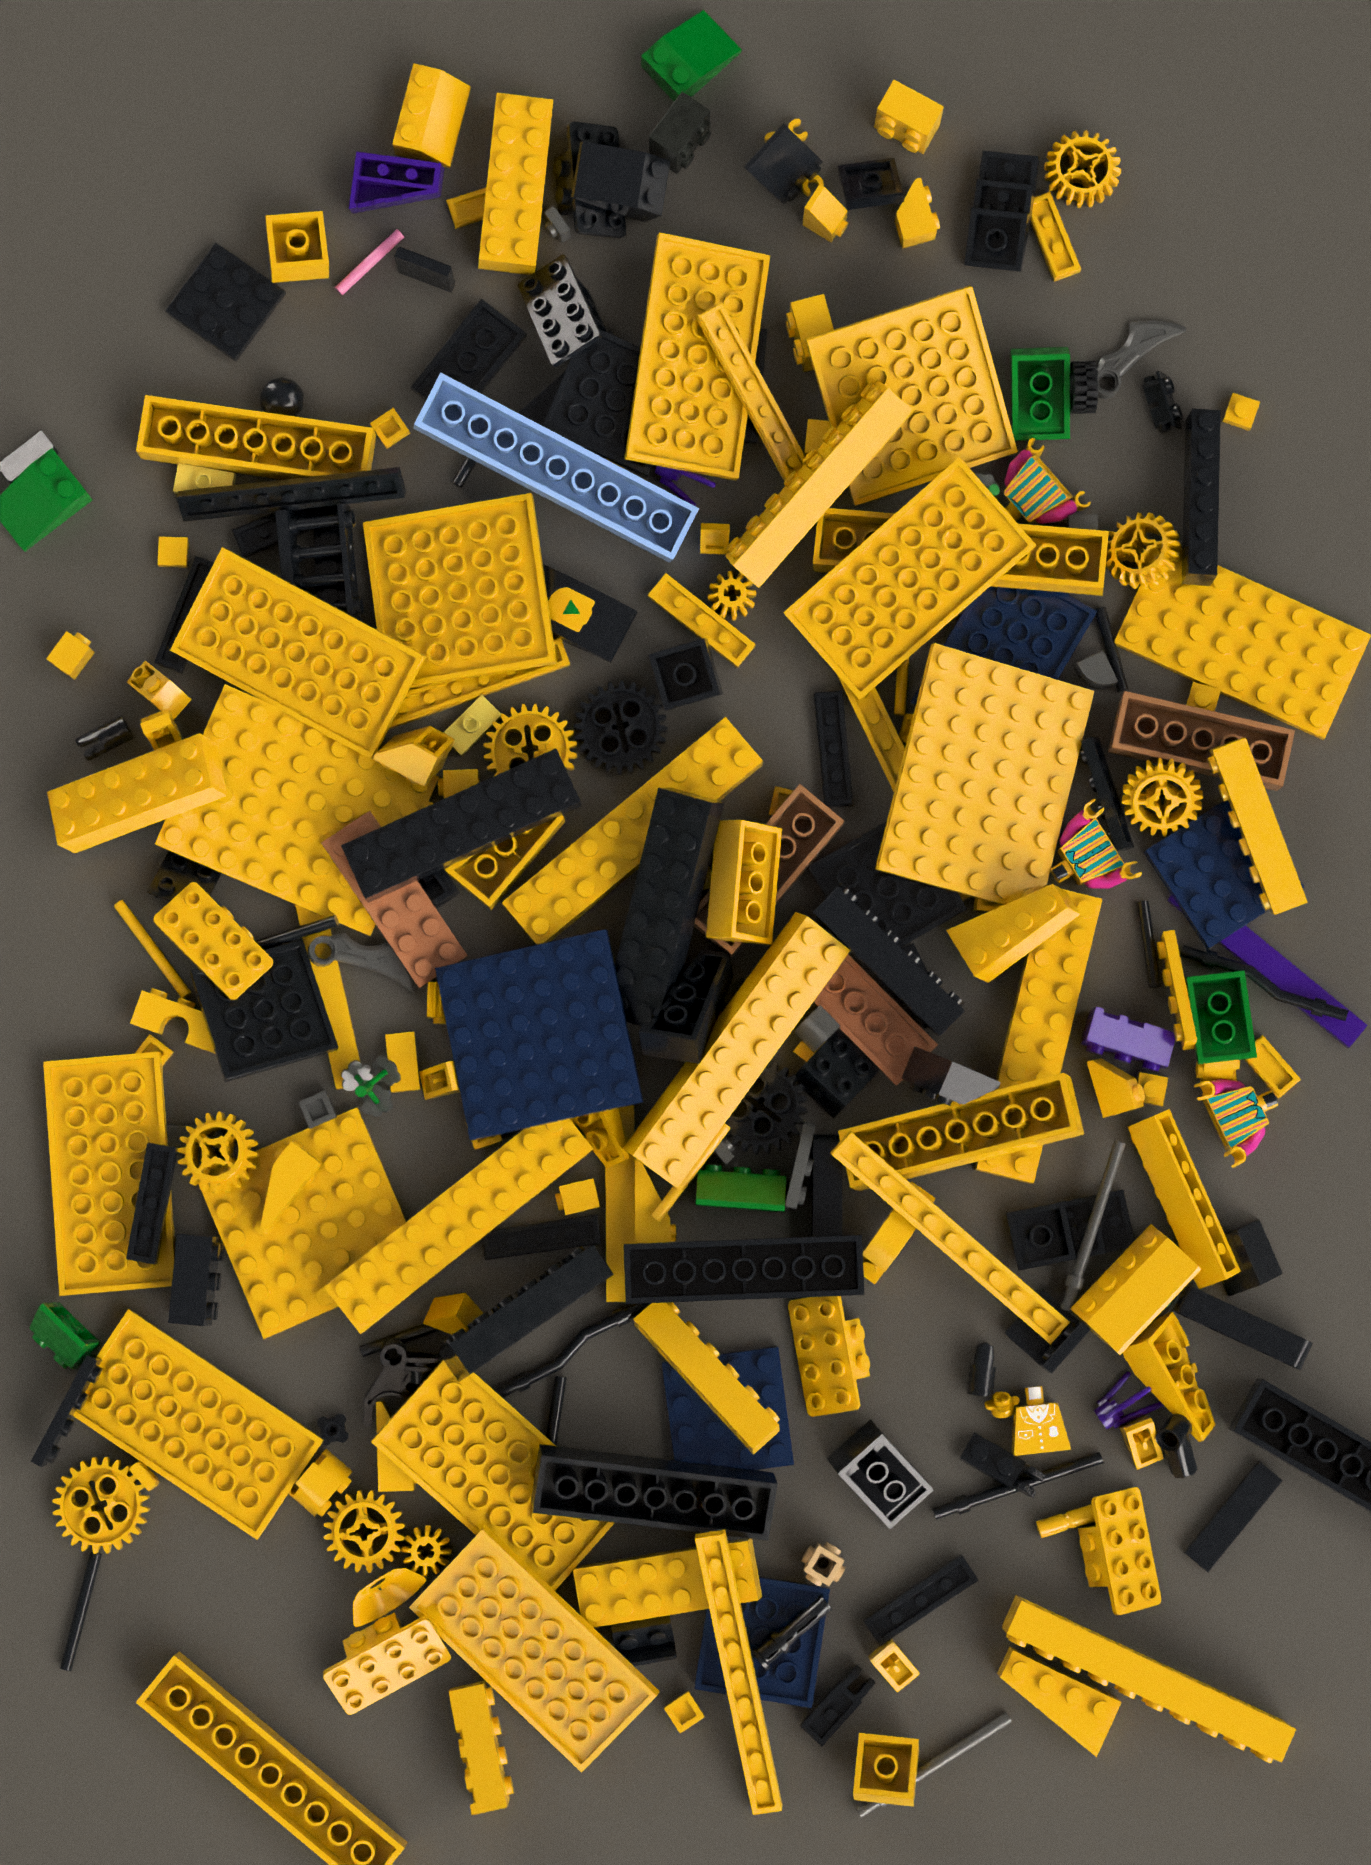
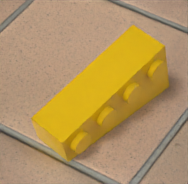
[946,884,1081,983]
[997,1646,1122,1757]
[449,1680,514,1815]

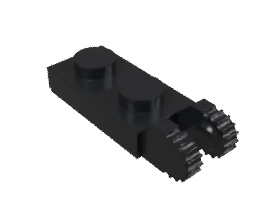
[960,1432,1046,1498]
[800,1665,875,1747]

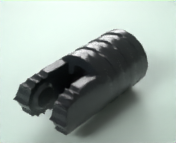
[75,716,134,761]
[967,1342,996,1397]

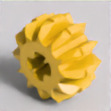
[708,571,757,621]
[401,1525,452,1576]

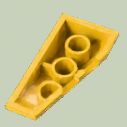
[1123,1311,1215,1442]

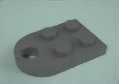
[785,1121,815,1211]

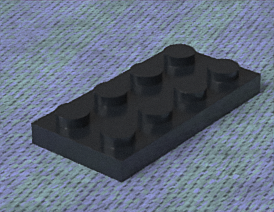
[411,299,527,401]

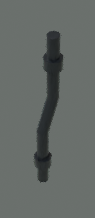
[1180,945,1349,1021]
[494,1303,648,1398]

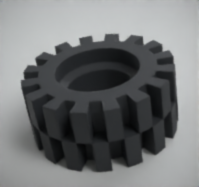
[1070,361,1098,414]

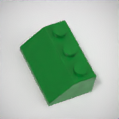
[695,1165,786,1212]

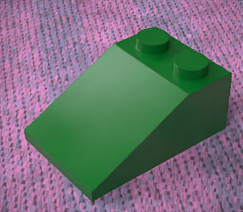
[641,10,742,102]
[1010,347,1070,441]
[0,448,93,552]
[1185,970,1257,1065]
[29,1302,101,1369]

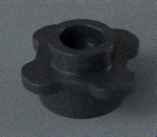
[317,1414,349,1446]

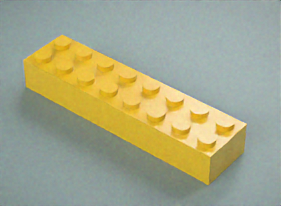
[725,380,914,588]
[136,395,376,480]
[838,1073,1084,1191]

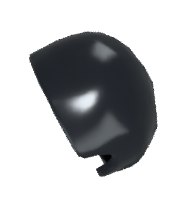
[260,377,304,417]

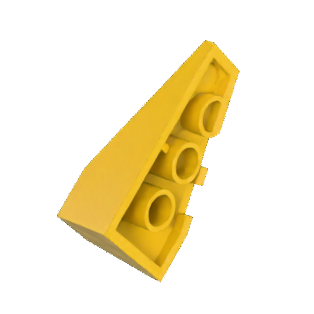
[570,1108,629,1168]

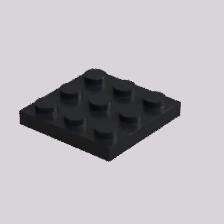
[165,242,286,361]

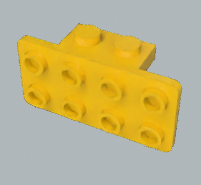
[153,882,273,1000]
[788,1296,870,1417]
[1078,1487,1161,1615]
[323,1612,451,1715]

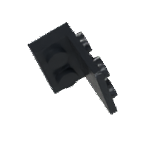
[795,1030,880,1119]
[1005,1290,1091,1374]

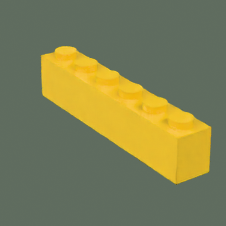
[1207,737,1308,915]
[1128,1109,1241,1289]
[633,1302,780,1455]

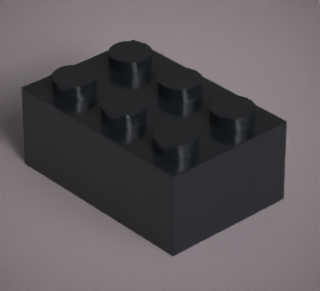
[168,1234,224,1326]

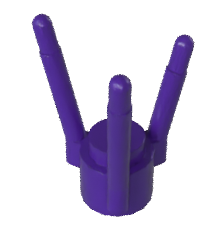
[655,466,716,507]
[1093,1372,1164,1429]

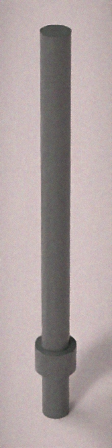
[1060,1140,1125,1312]
[855,1712,1012,1818]

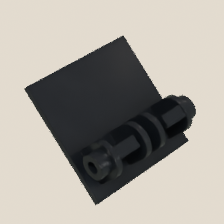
[147,851,222,902]

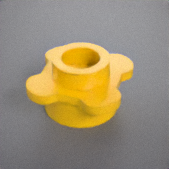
[984,1391,1020,1418]

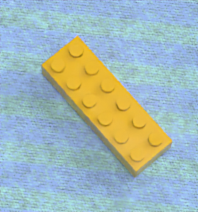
[478,93,553,275]
[47,733,227,853]
[573,1538,762,1628]

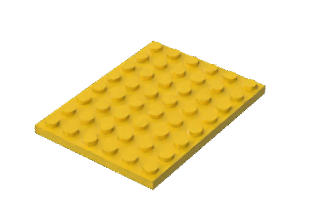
[875,643,1094,905]
[155,684,439,936]

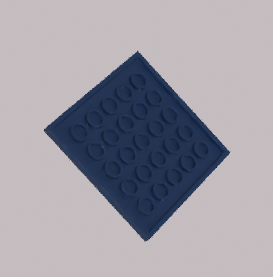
[435,929,643,1141]

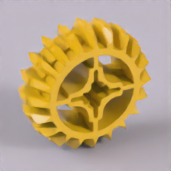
[1044,130,1121,208]
[1106,512,1182,590]

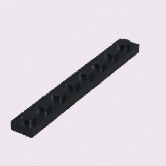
[176,467,406,522]

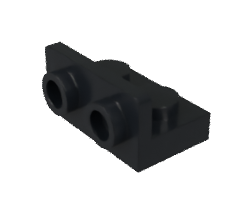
[611,1615,677,1666]

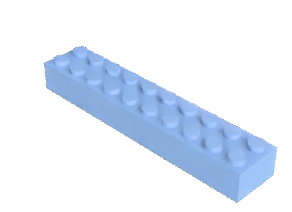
[413,372,699,563]

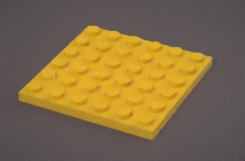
[805,285,1018,506]
[363,493,557,688]
[199,1107,407,1339]

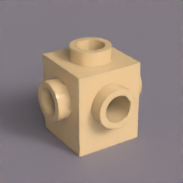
[801,1541,846,1587]

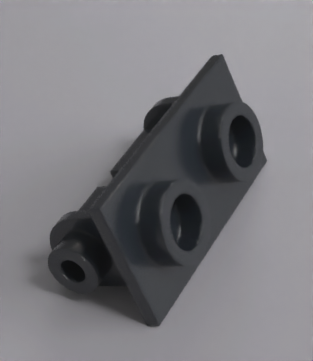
[1142,371,1183,434]

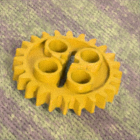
[483,704,577,777]
[52,1456,150,1554]

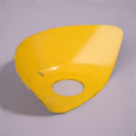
[353,1568,426,1627]

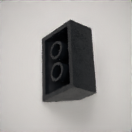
[901,1047,1001,1106]

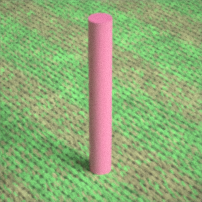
[335,229,404,295]

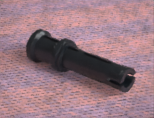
[750,1595,833,1671]

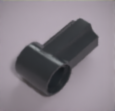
[1156,1414,1198,1478]

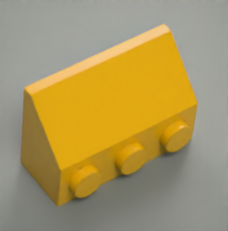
[392,63,471,168]

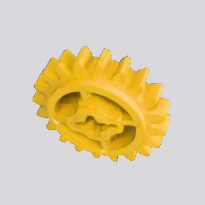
[1122,758,1203,837]
[177,1111,259,1194]
[323,1490,406,1573]

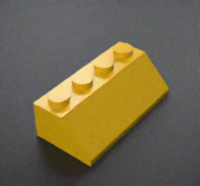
[706,820,782,945]
[1070,1224,1201,1355]

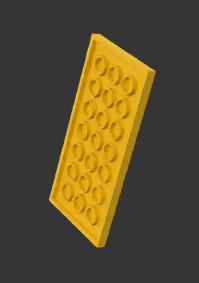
[625,232,770,481]
[783,457,1037,700]
[1114,539,1371,740]
[170,547,426,759]
[43,1051,175,1296]
[73,1309,324,1540]
[371,1360,615,1591]
[409,1525,660,1773]

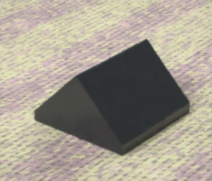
[1222,1219,1283,1296]

